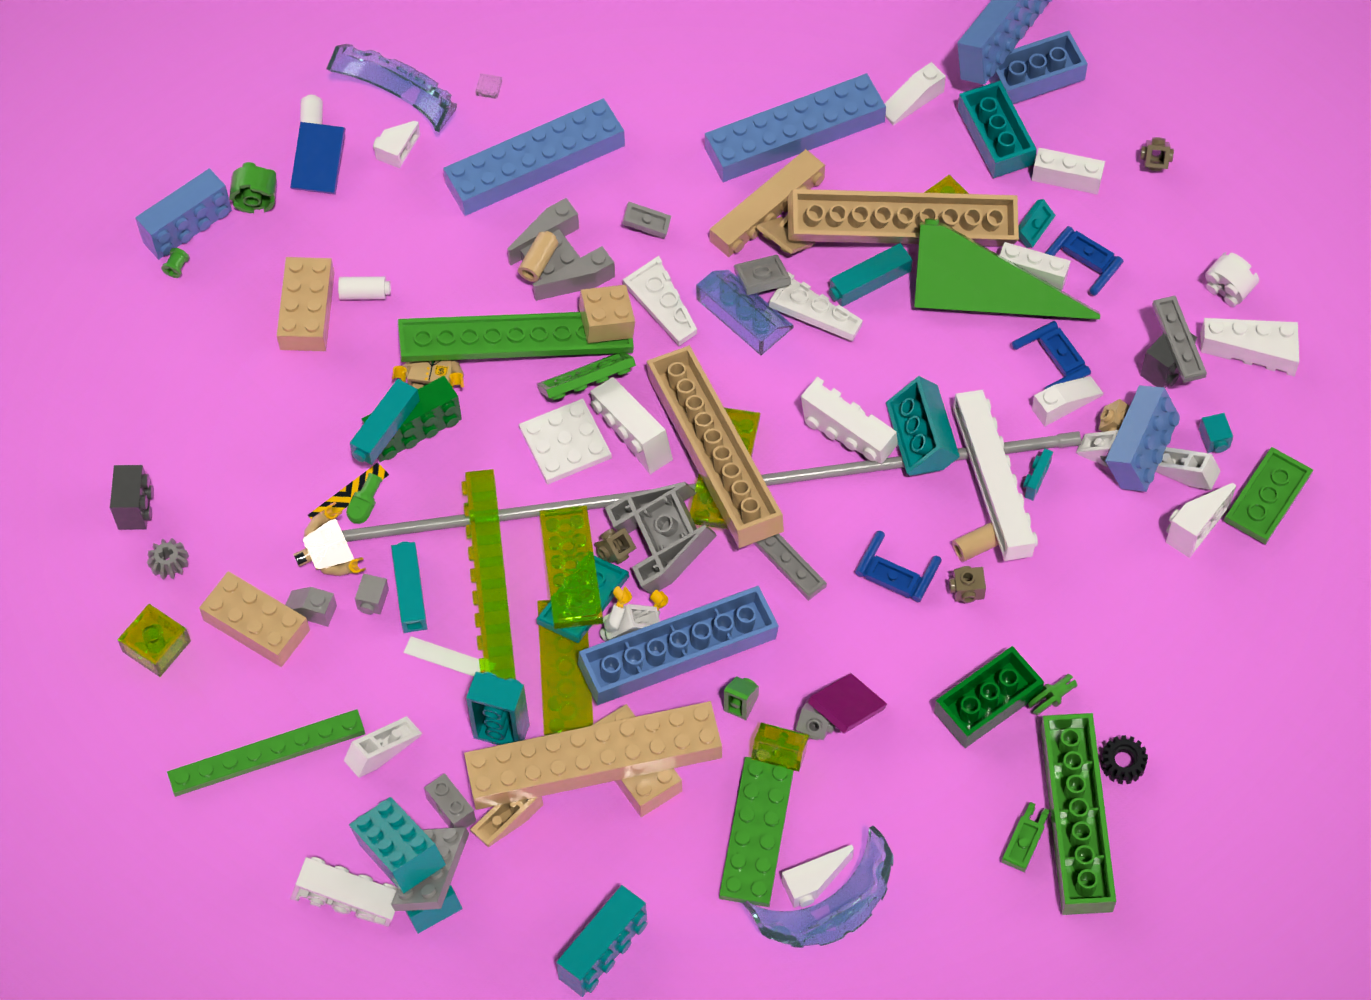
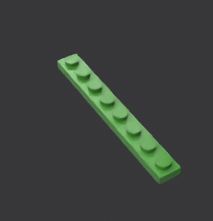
[167,709,365,797]

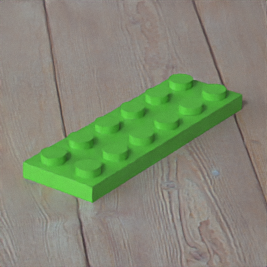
[719,757,794,907]

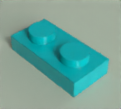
[1018,199,1056,248]
[1023,448,1053,501]

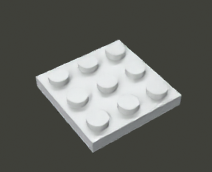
[519,398,612,485]

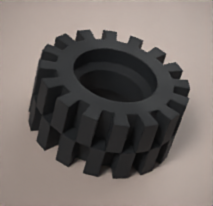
[1101,735,1148,784]

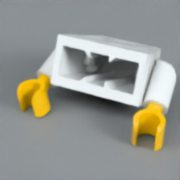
[600,586,668,641]

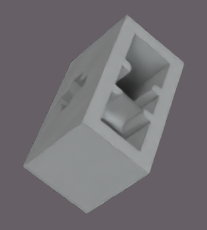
[424,773,476,828]

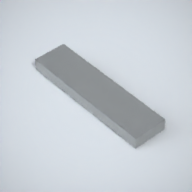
[1152,296,1207,383]
[753,534,827,601]

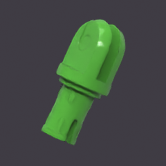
[346,473,382,524]
[1028,674,1077,715]

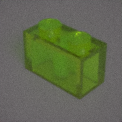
[751,722,809,772]

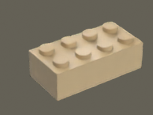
[277,257,335,351]
[199,571,310,668]
[592,704,682,817]

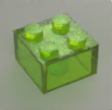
[117,604,191,677]

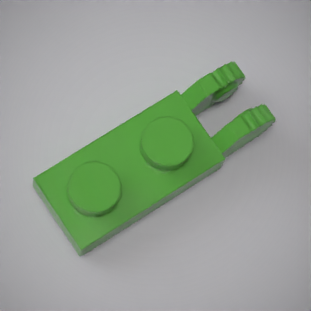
[1002,802,1050,872]

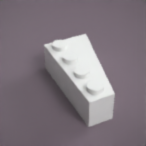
[1200,318,1299,377]
[801,376,898,464]
[590,377,673,474]
[290,857,397,927]

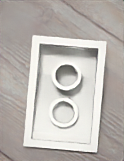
[1166,483,1236,558]

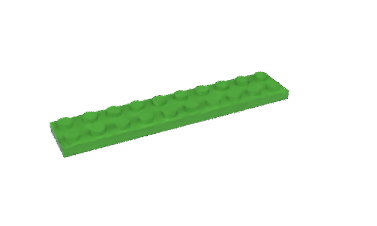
[398,312,634,362]

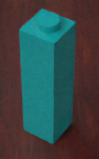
[828,243,913,307]
[350,379,420,465]
[391,542,428,633]

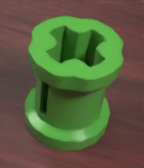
[161,248,190,278]

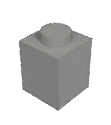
[355,573,389,615]

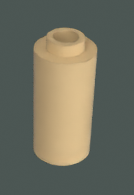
[518,231,559,282]
[952,522,999,562]

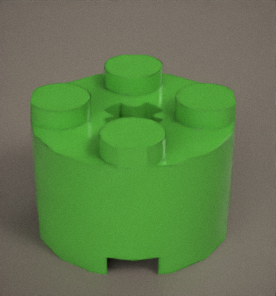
[229,162,277,213]

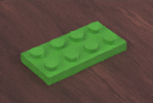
[537,352,636,400]
[1224,447,1313,544]

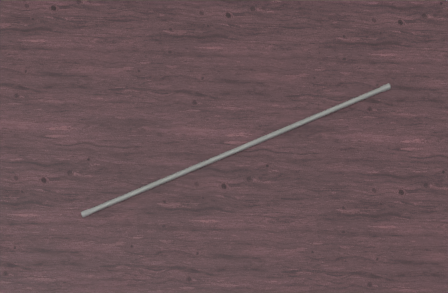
[304,431,1081,548]

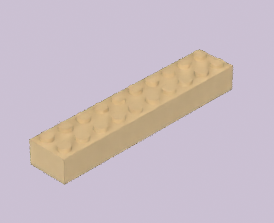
[788,189,1019,246]
[647,345,784,548]
[464,701,722,810]

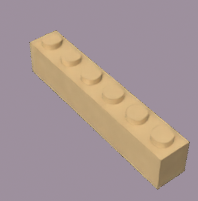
[710,149,825,257]

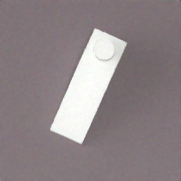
[885,62,946,126]
[1032,376,1104,427]
[1156,447,1221,490]
[344,716,422,778]
[782,845,854,908]

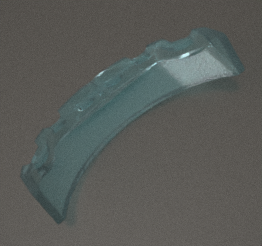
[326,44,457,133]
[742,825,894,948]

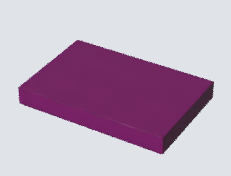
[808,673,887,734]

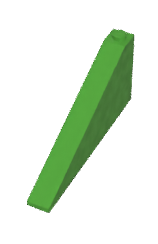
[914,218,1100,319]

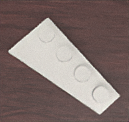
[623,256,697,346]
[769,272,863,341]

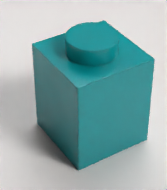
[1199,413,1233,453]

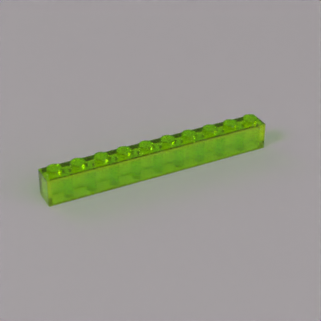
[461,469,516,680]

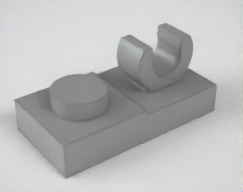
[622,202,671,239]

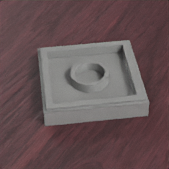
[734,255,791,295]

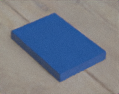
[290,122,346,195]

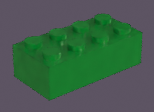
[361,376,462,462]
[934,646,1044,748]

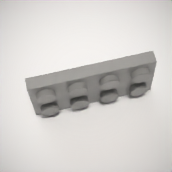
[391,827,469,911]

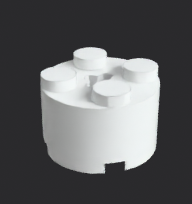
[1205,252,1259,307]

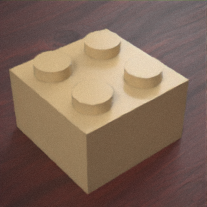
[579,285,635,343]

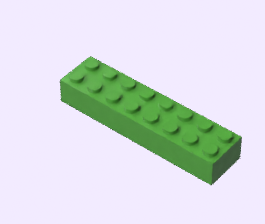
[1040,713,1116,915]

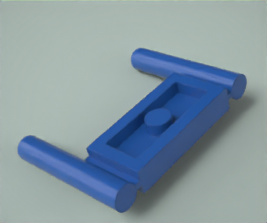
[1045,226,1124,296]
[1012,321,1091,390]
[855,531,942,602]

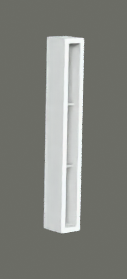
[953,390,1038,561]

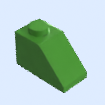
[724,676,759,720]

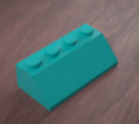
[886,376,960,476]

